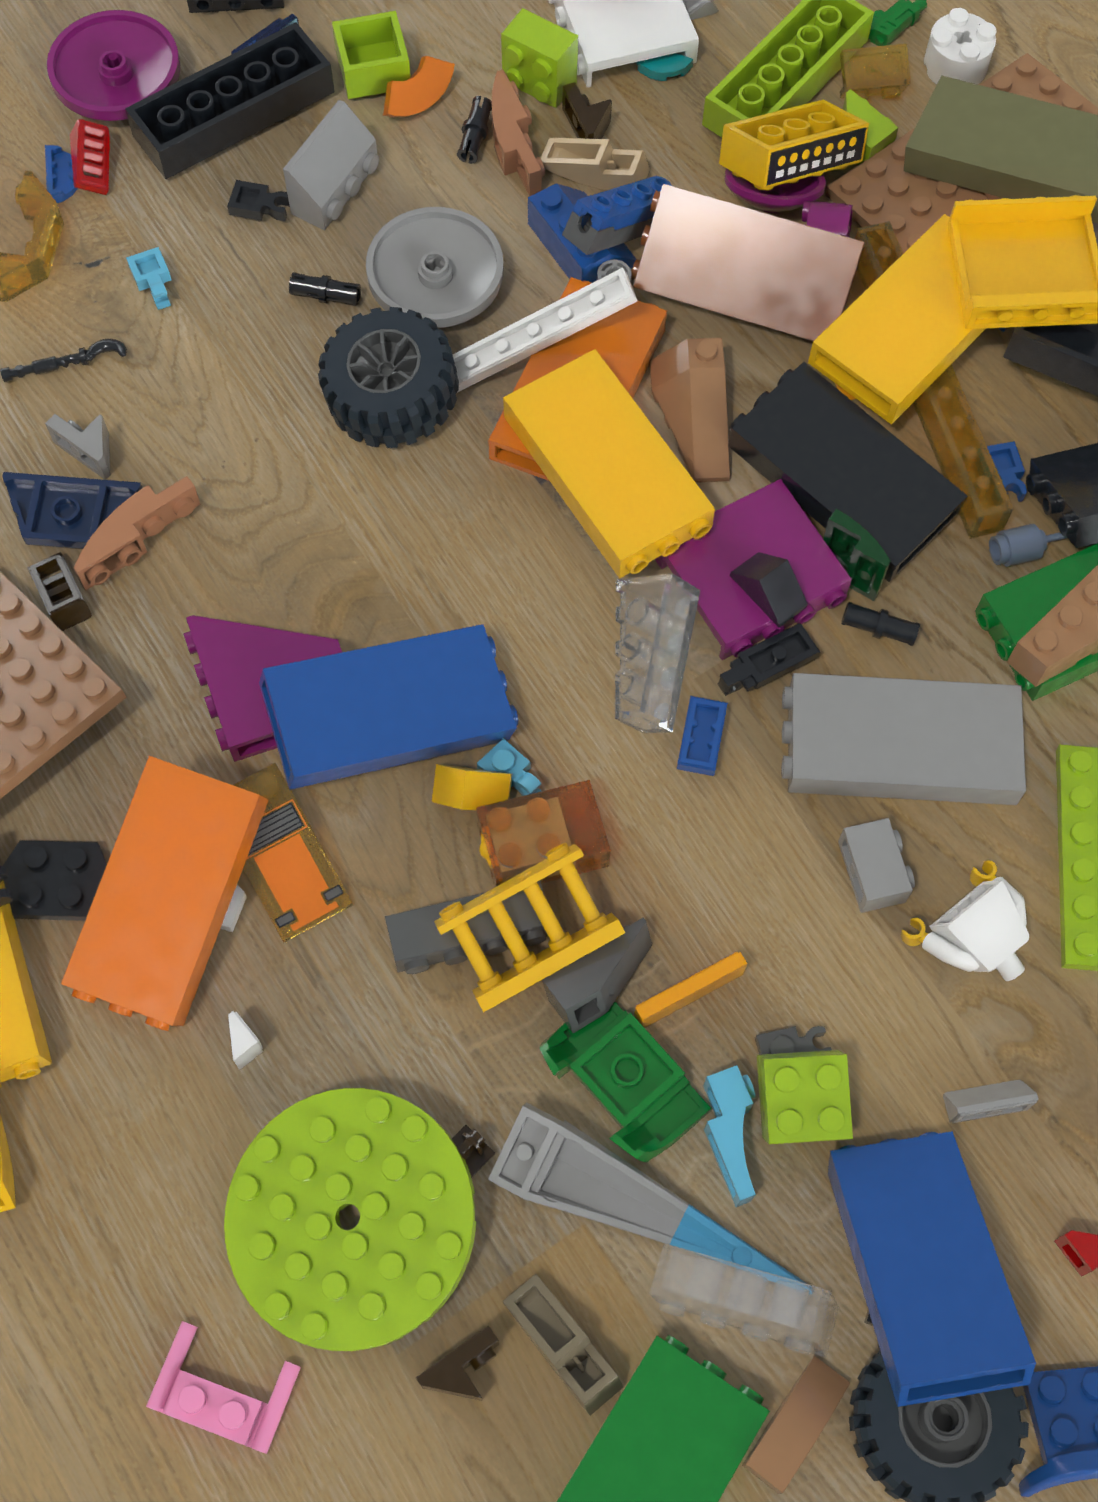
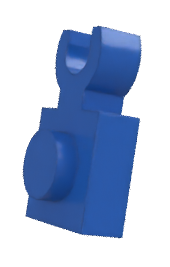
[977,441,1027,505]

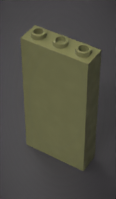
[904,75,1098,224]

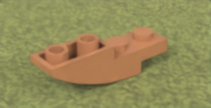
[492,69,545,196]
[74,476,201,591]

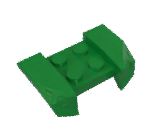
[539,1002,712,1162]

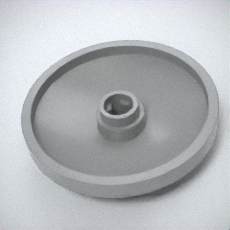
[366,207,504,328]

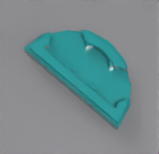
[635,53,693,81]

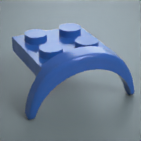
[1019,1366,1098,1497]

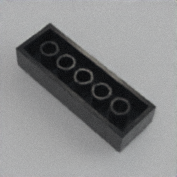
[125,22,335,179]

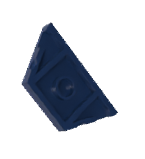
[2,472,142,549]

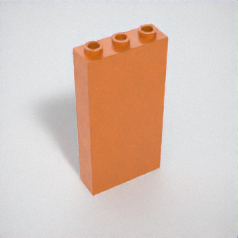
[488,277,667,481]
[61,756,269,1031]

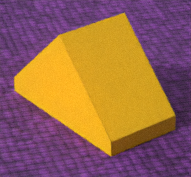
[432,764,512,812]

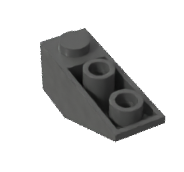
[542,918,652,1033]

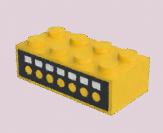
[719,99,869,190]

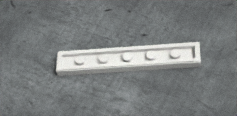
[453,267,638,393]

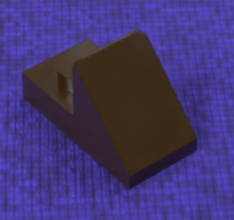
[562,82,612,139]
[416,1326,499,1401]

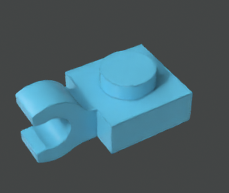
[126,247,172,310]
[477,738,542,803]

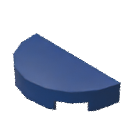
[45,145,78,205]

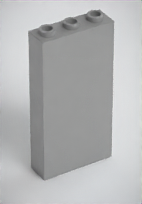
[781,673,1026,805]

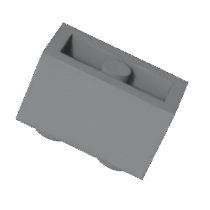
[838,818,915,913]

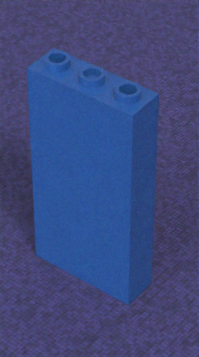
[259,624,518,790]
[828,1131,1036,1407]

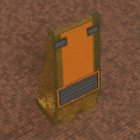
[233,763,353,943]

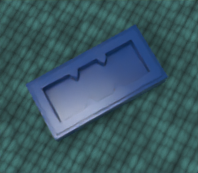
[677,696,728,776]

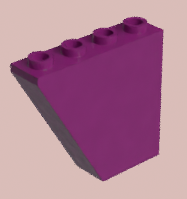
[183,615,342,762]

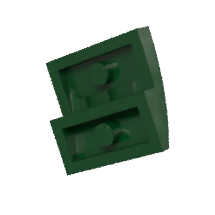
[823,508,890,601]

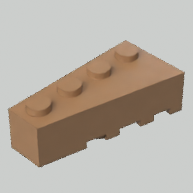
[1007,565,1098,687]

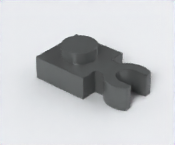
[755,1026,831,1055]

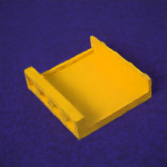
[948,195,1098,329]

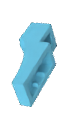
[703,1065,756,1207]

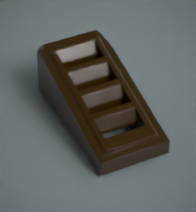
[28,552,92,631]

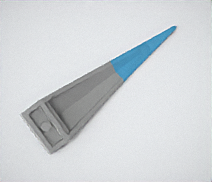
[488,1102,814,1295]

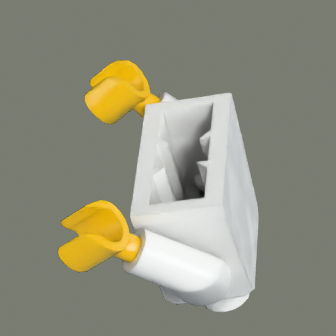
[901,860,1029,981]

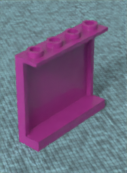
[655,479,852,660]

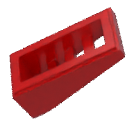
[69,119,110,195]

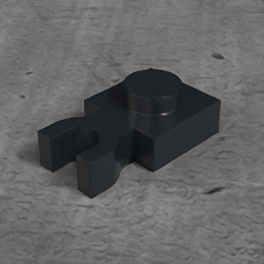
[227,180,290,221]

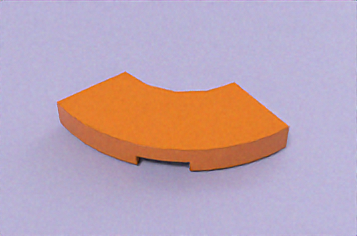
[383,56,455,117]

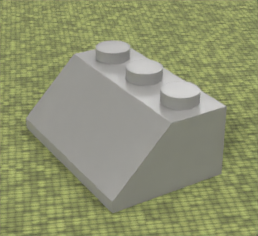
[283,100,379,231]

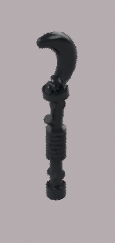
[0,339,127,382]

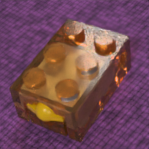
[476,780,611,888]

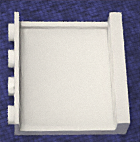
[548,0,699,87]

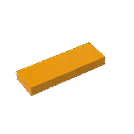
[634,952,748,1028]

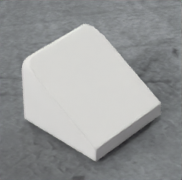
[228,1011,263,1069]

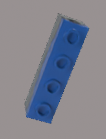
[562,175,672,255]

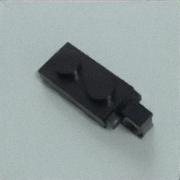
[717,623,820,696]

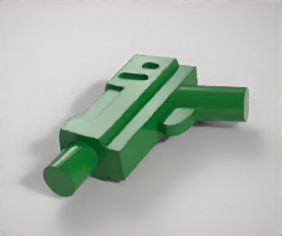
[868,0,927,49]

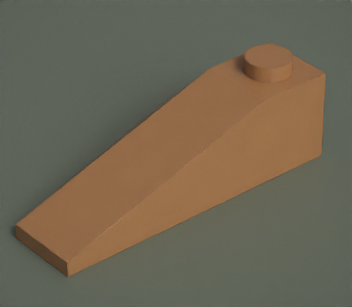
[649,338,730,482]

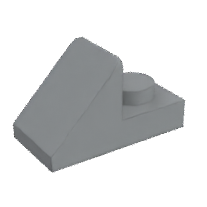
[45,414,110,480]

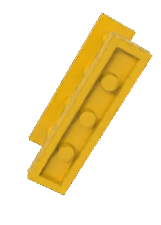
[434,843,625,1013]

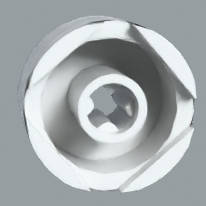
[924,8,997,84]

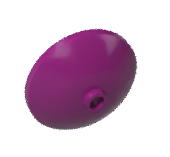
[724,168,826,213]

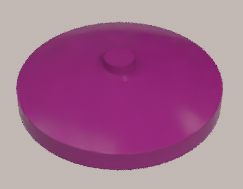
[47,10,180,121]

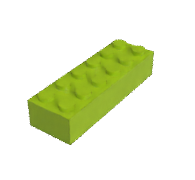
[702,0,874,137]

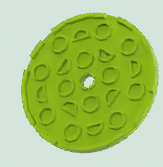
[224,1088,476,1351]

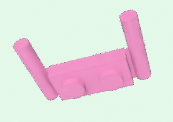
[146,1321,301,1454]

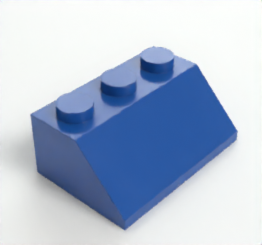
[528,183,636,283]

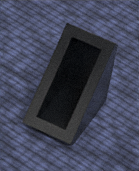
[730,552,808,628]

